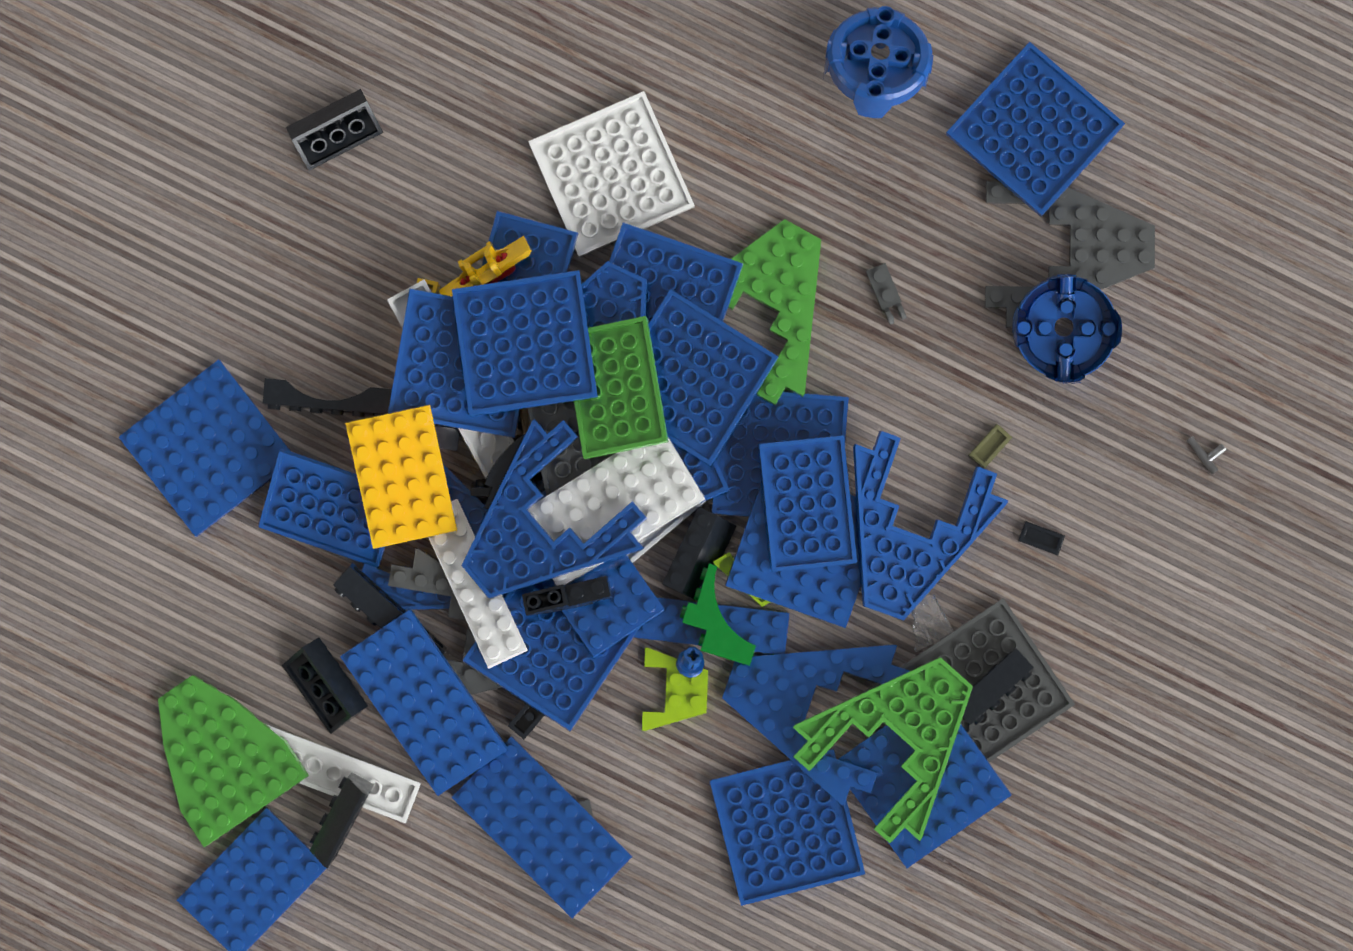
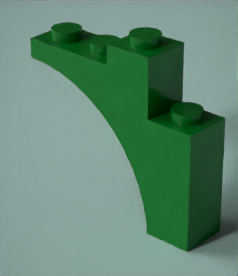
[680,564,756,666]

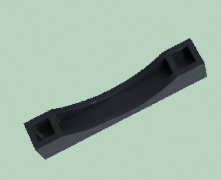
[262,378,392,417]

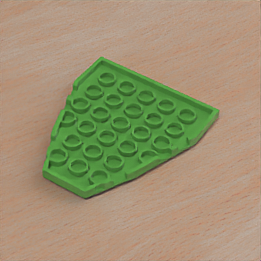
[158,675,309,847]

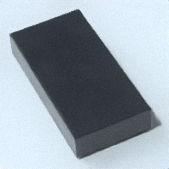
[1018,521,1065,556]

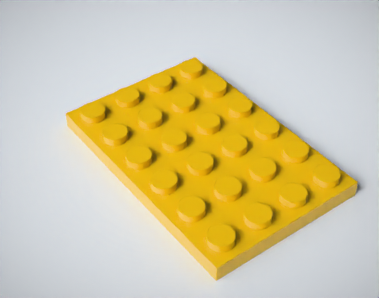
[345,405,457,549]

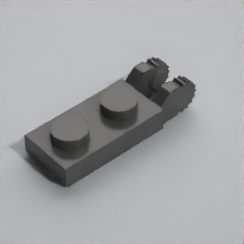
[866,263,907,325]

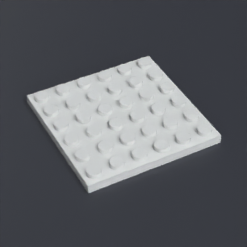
[528,91,695,257]

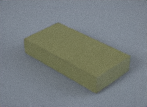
[968,424,1013,469]

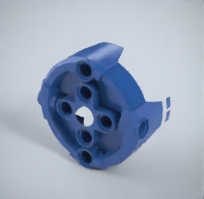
[823,6,934,118]
[1012,274,1122,384]

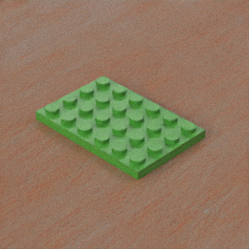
[574,316,668,459]

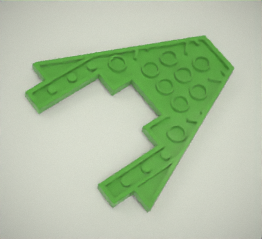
[728,219,821,405]
[793,657,973,843]

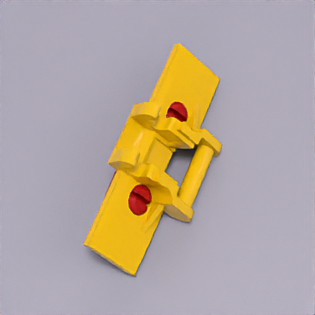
[439,236,531,296]

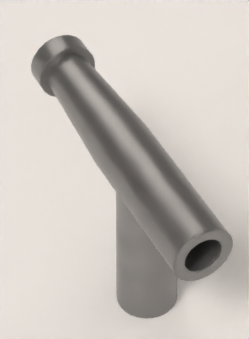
[1187,436,1227,474]

